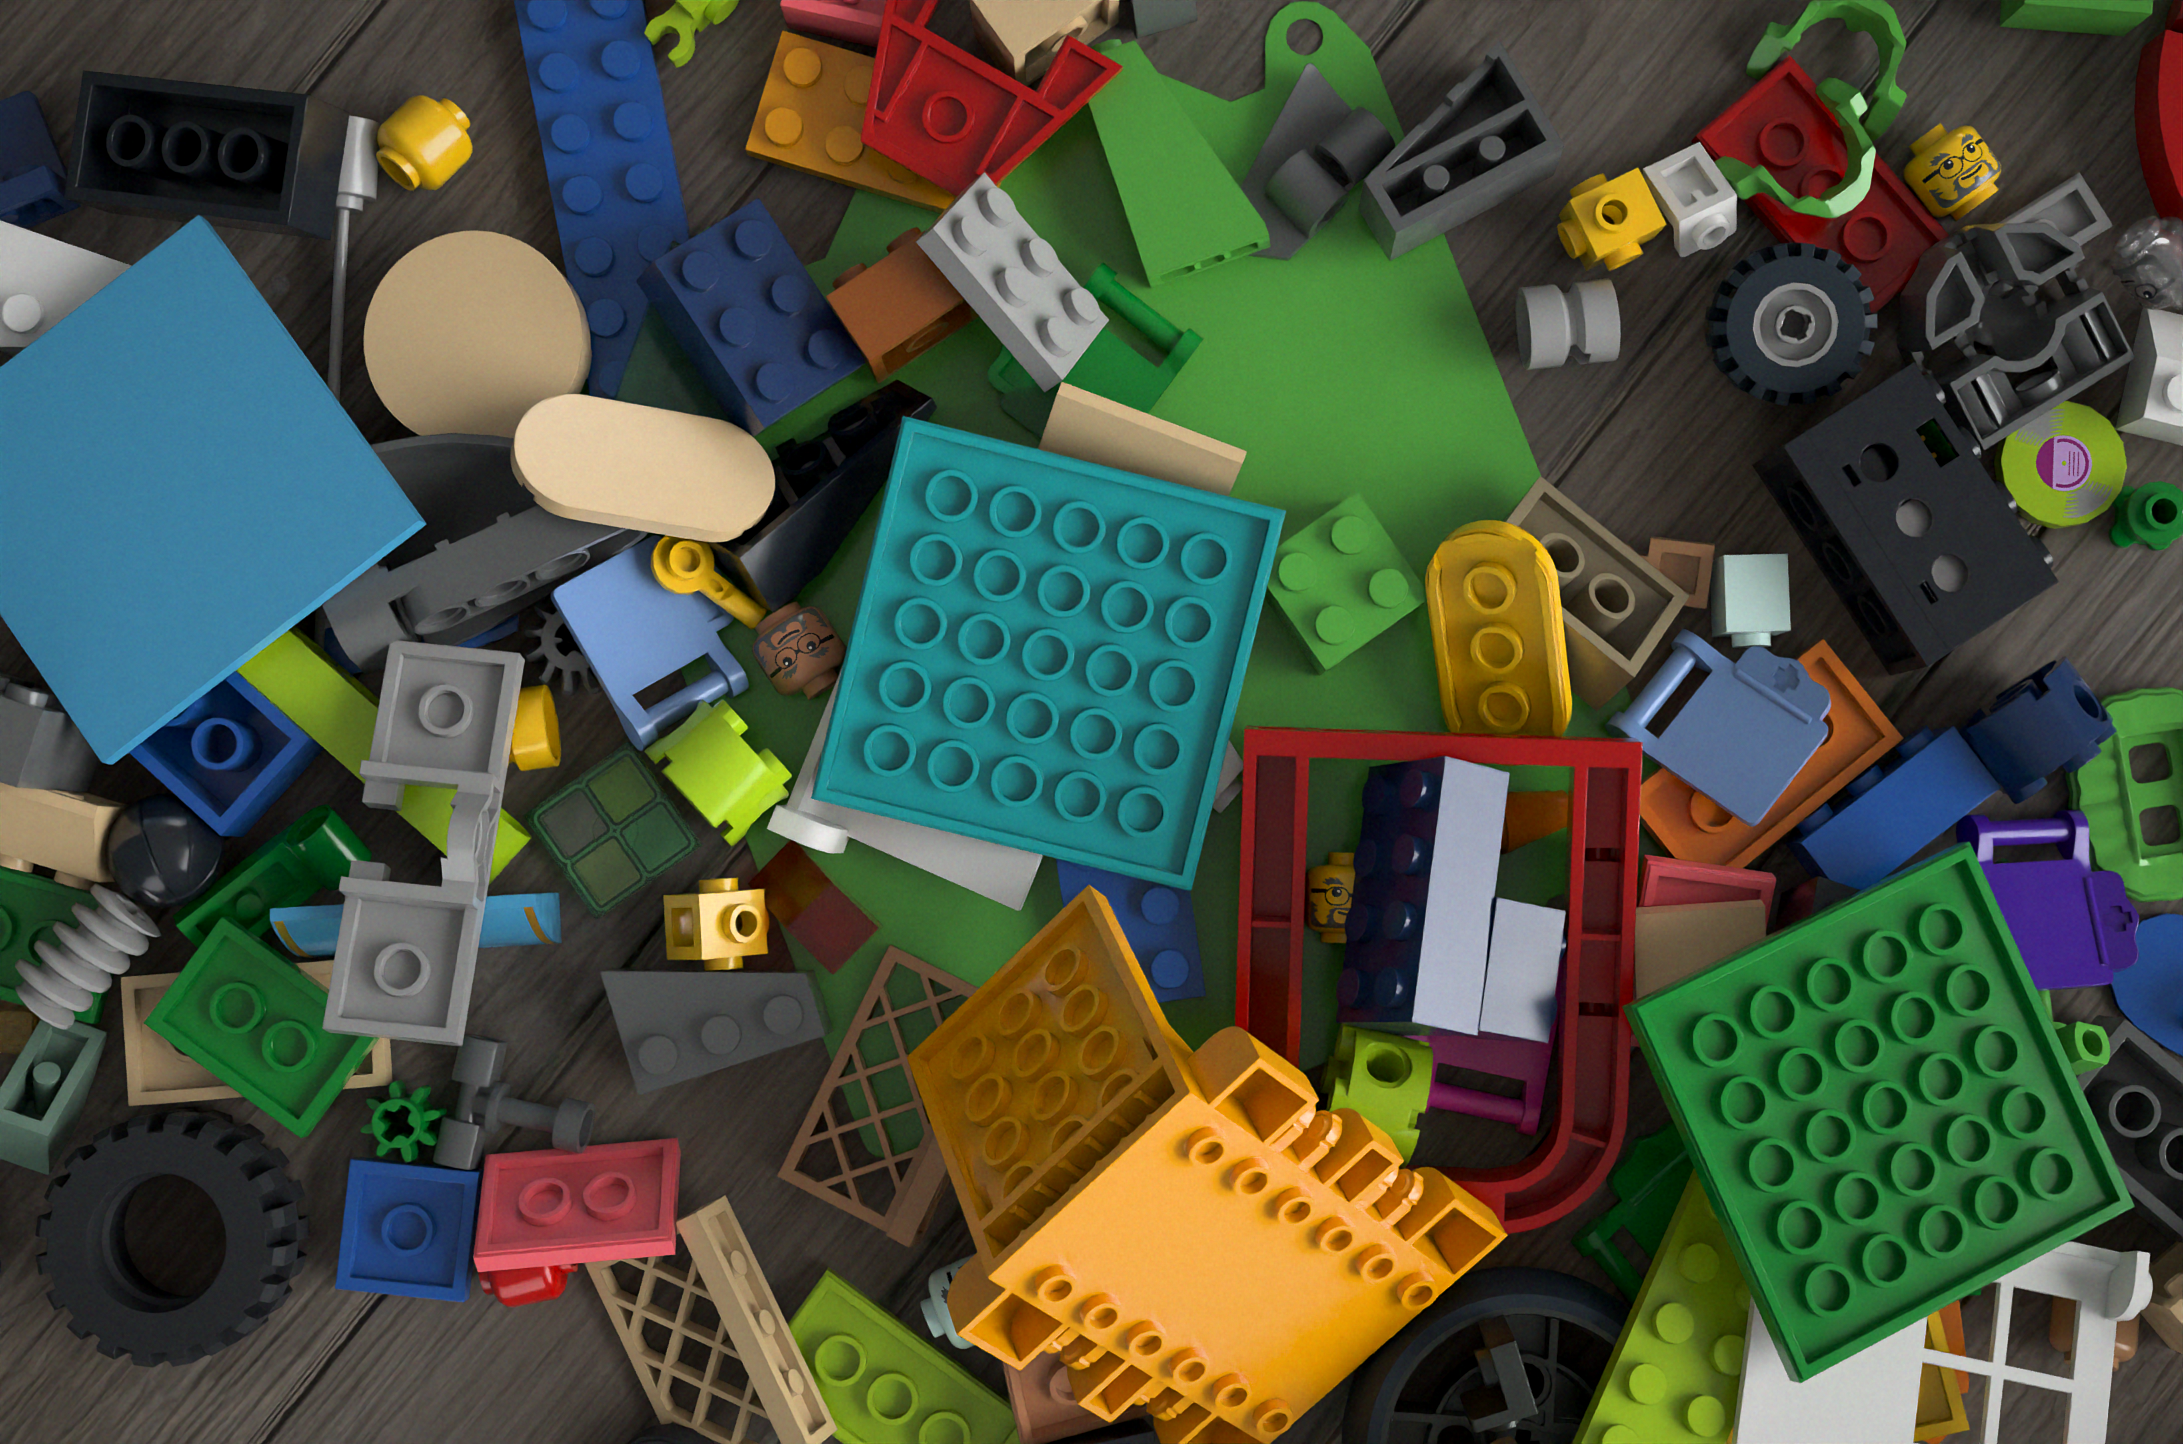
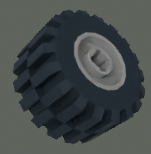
[1705,243,1877,406]

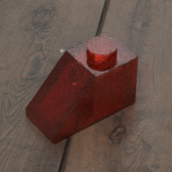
[748,840,884,975]

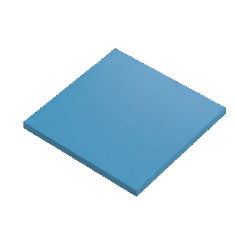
[0,215,426,765]

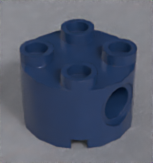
[1957,657,2117,804]

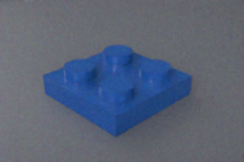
[335,1157,484,1302]

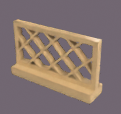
[584,1195,838,1444]

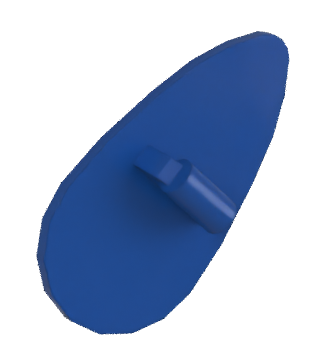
[2108,913,2183,1057]

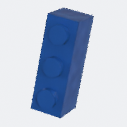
[1785,725,2001,890]

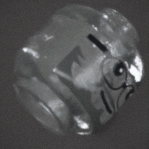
[2112,215,2183,310]

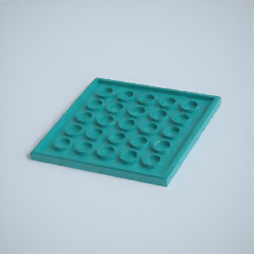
[811,416,1286,891]

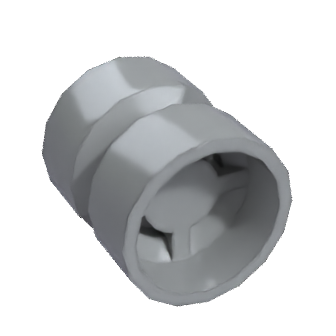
[1515,278,1621,370]

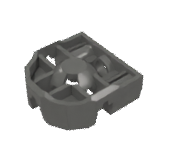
[1896,223,2135,450]

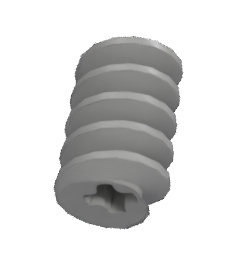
[15,884,162,1030]

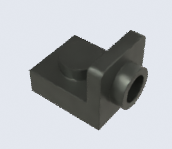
[1459,1314,1538,1432]

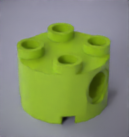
[644,699,792,847]
[1320,1024,1433,1169]

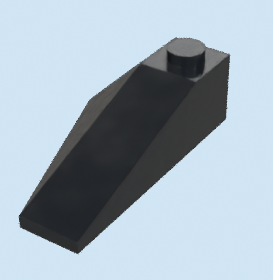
[707,380,937,613]

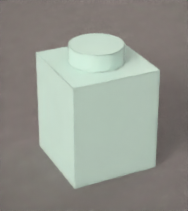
[1710,554,1791,648]

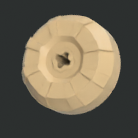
[363,231,592,438]

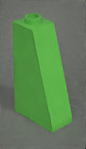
[1088,39,1271,288]

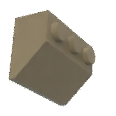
[1503,476,1689,711]

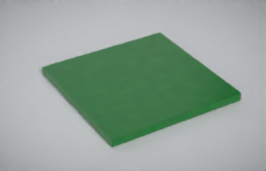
[1622,841,2135,1383]

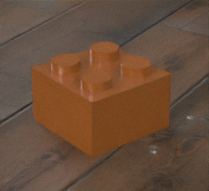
[826,227,980,384]

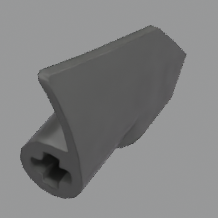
[1241,63,1395,261]

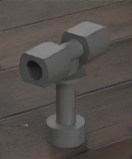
[433,1034,595,1170]

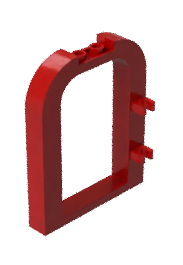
[1235,725,1643,1234]

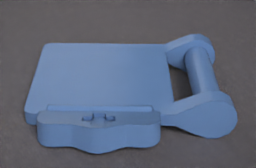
[550,535,749,751]
[1605,629,1831,827]

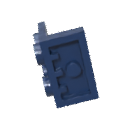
[0,91,81,229]

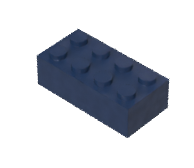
[1336,756,1510,1036]

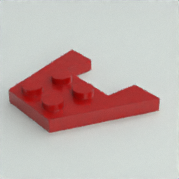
[860,0,1123,197]

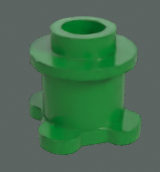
[2108,481,2183,551]

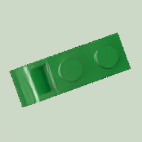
[173,804,372,948]

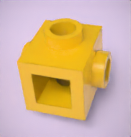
[1557,168,1667,271]
[663,877,769,971]

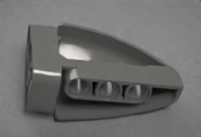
[322,433,648,675]

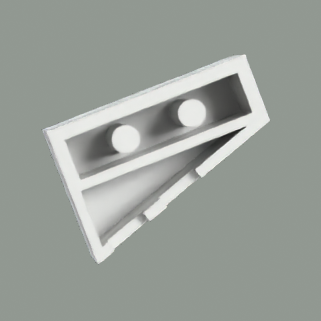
[0,220,131,357]

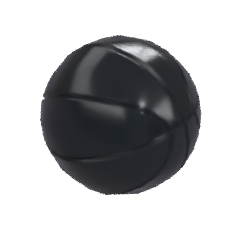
[105,793,225,908]

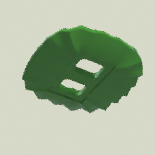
[2065,686,2183,903]

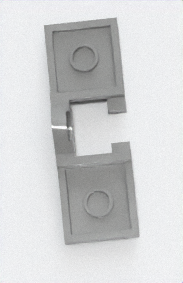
[322,640,525,1046]

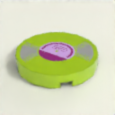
[1994,401,2127,529]

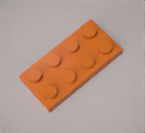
[1640,639,1904,869]

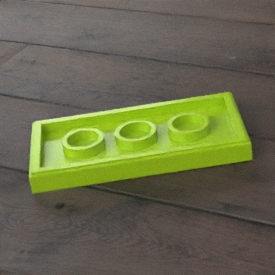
[787,1267,1020,1444]

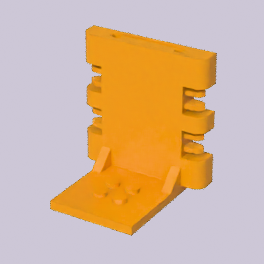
[907,885,1508,1444]

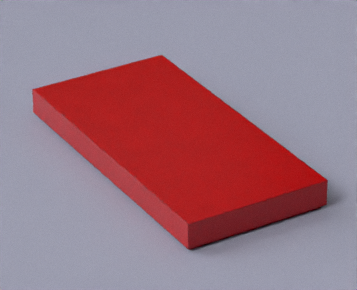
[1691,55,1949,313]

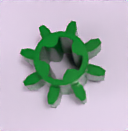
[360,1080,447,1162]

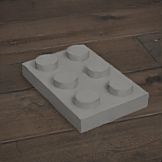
[916,172,1109,392]

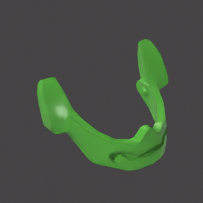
[1746,0,1907,141]
[1714,77,1876,218]

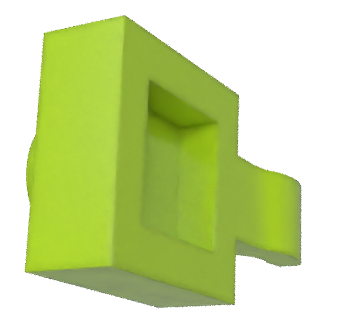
[644,0,740,68]

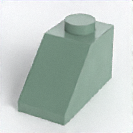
[0,1019,107,1175]

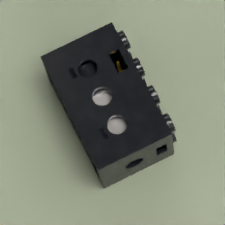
[1752,362,2059,676]

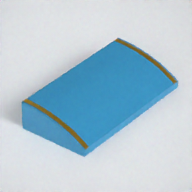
[270,893,562,958]

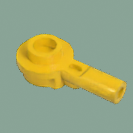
[651,535,767,630]

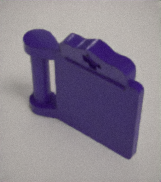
[1956,809,2139,991]

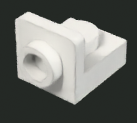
[1643,142,1737,257]

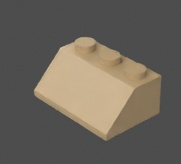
[1038,382,1247,496]
[0,782,129,890]

